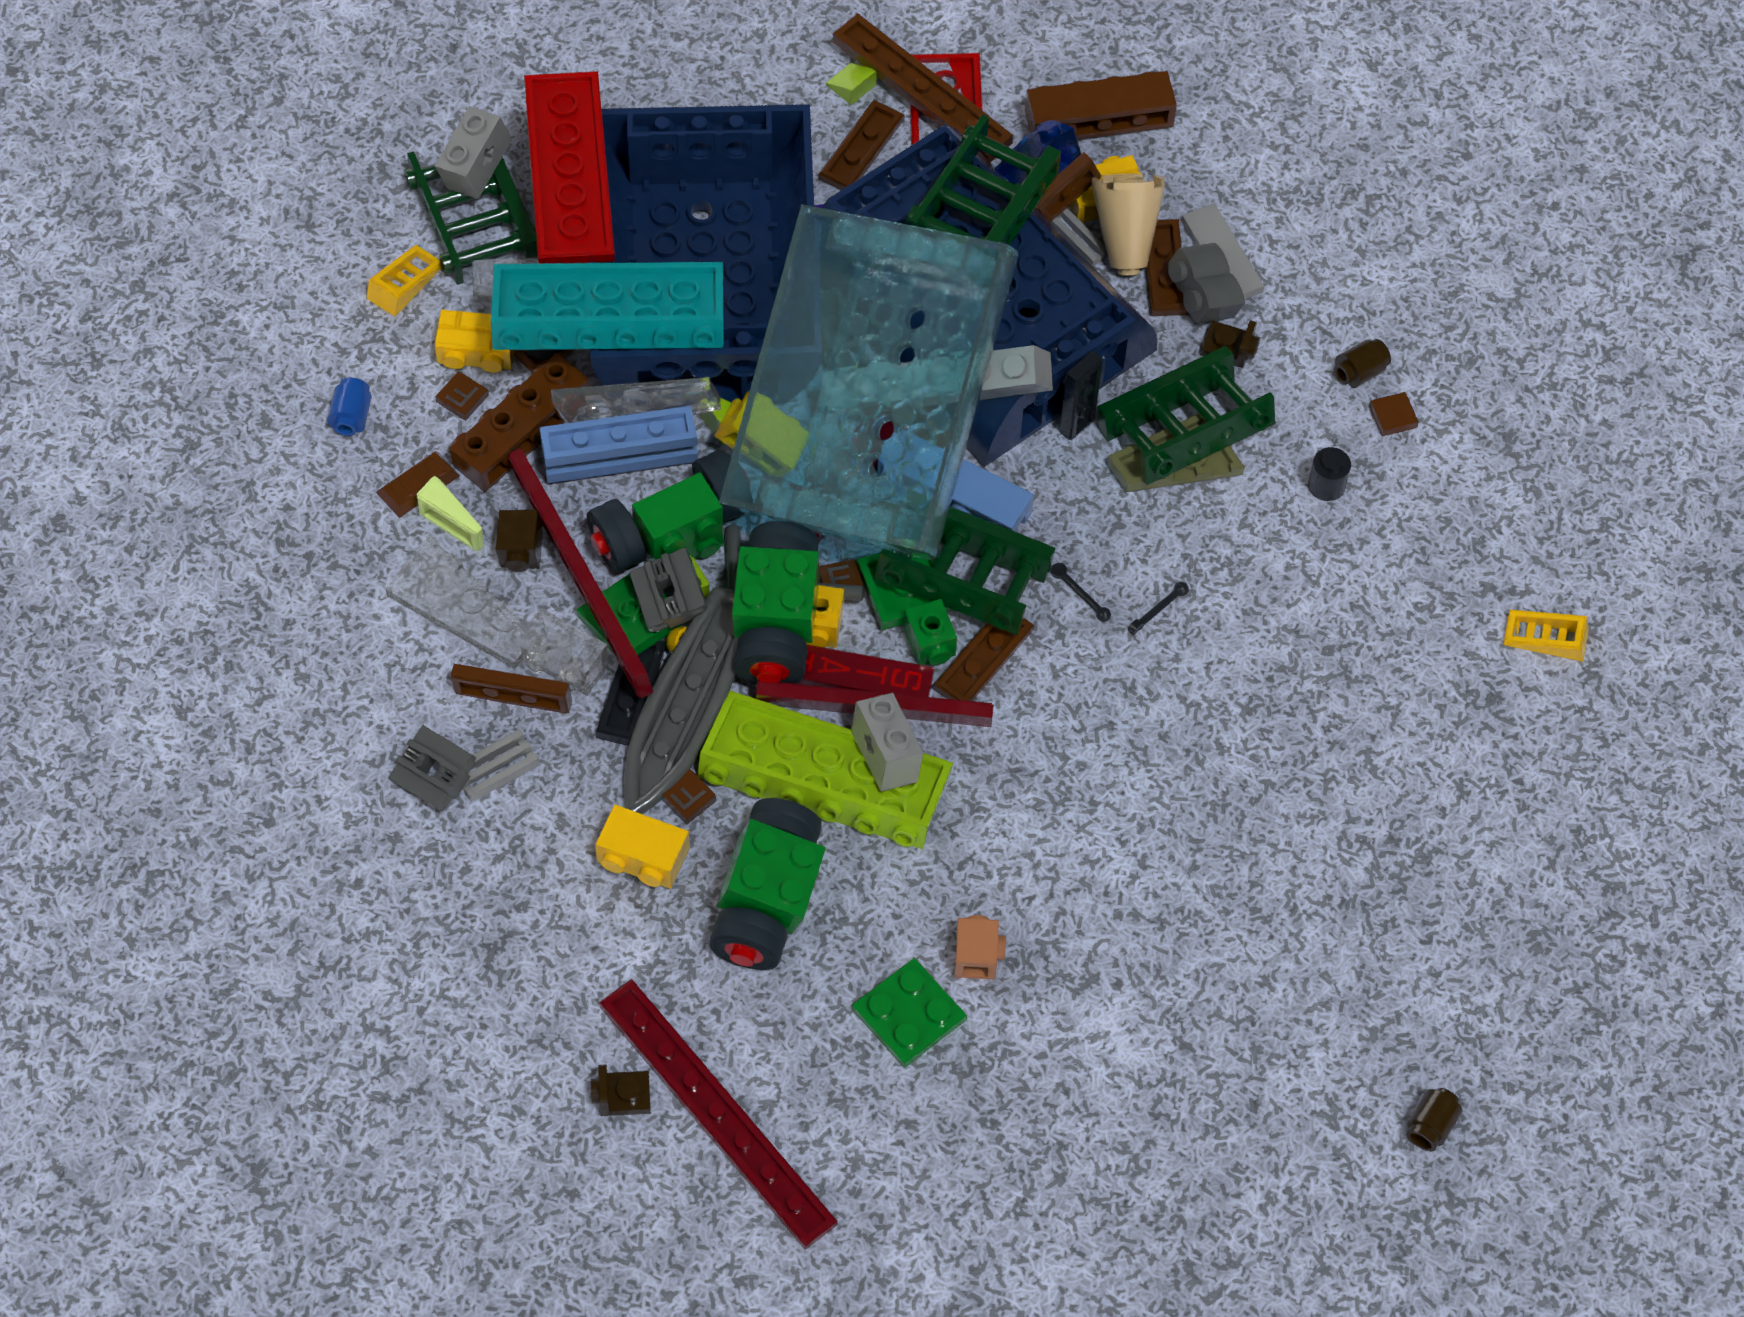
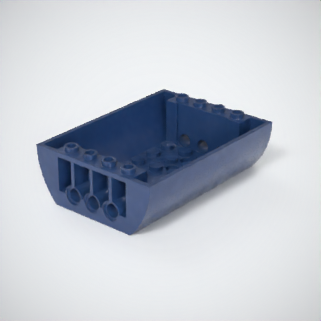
[815,124,1158,467]

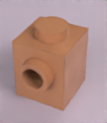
[955,915,1006,980]

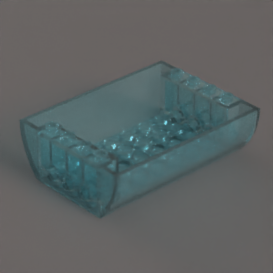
[719,204,1019,560]

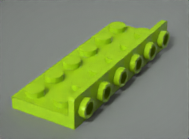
[698,691,953,849]

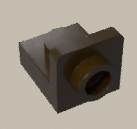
[1201,320,1261,368]
[591,1064,651,1116]

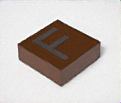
[435,371,489,421]
[819,559,865,602]
[662,769,716,825]

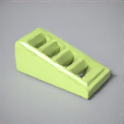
[417,476,484,551]

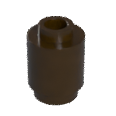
[1334,339,1391,388]
[1406,1088,1463,1152]

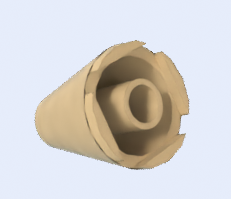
[1091,174,1165,275]

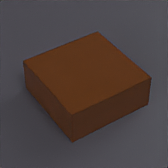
[1369,392,1419,437]

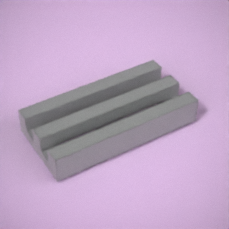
[1050,208,1108,266]
[463,729,540,802]

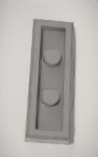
[1181,203,1264,299]

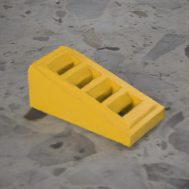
[367,245,442,317]
[1504,609,1589,662]

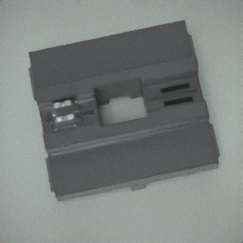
[629,547,708,632]
[388,725,476,812]

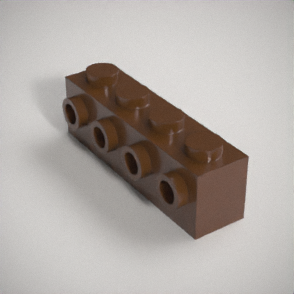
[1025,71,1177,146]
[449,353,592,492]

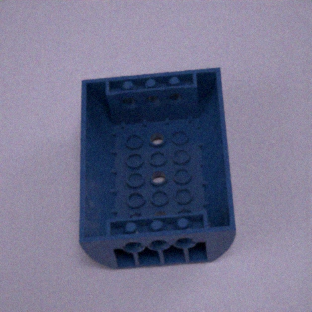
[589,104,821,406]

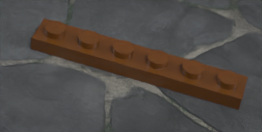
[833,13,1013,162]

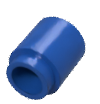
[328,377,372,436]

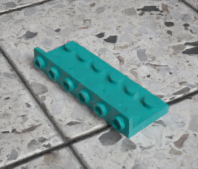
[491,262,724,350]

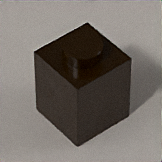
[495,510,543,572]

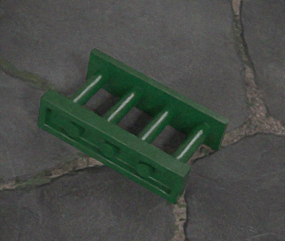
[906,114,1061,280]
[404,151,538,285]
[1097,346,1276,485]
[874,492,1056,635]

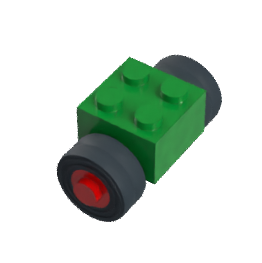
[586,449,751,573]
[732,521,820,685]
[709,798,826,971]

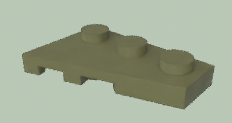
[1107,414,1245,492]

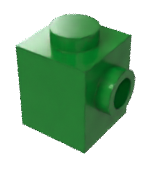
[904,599,957,665]

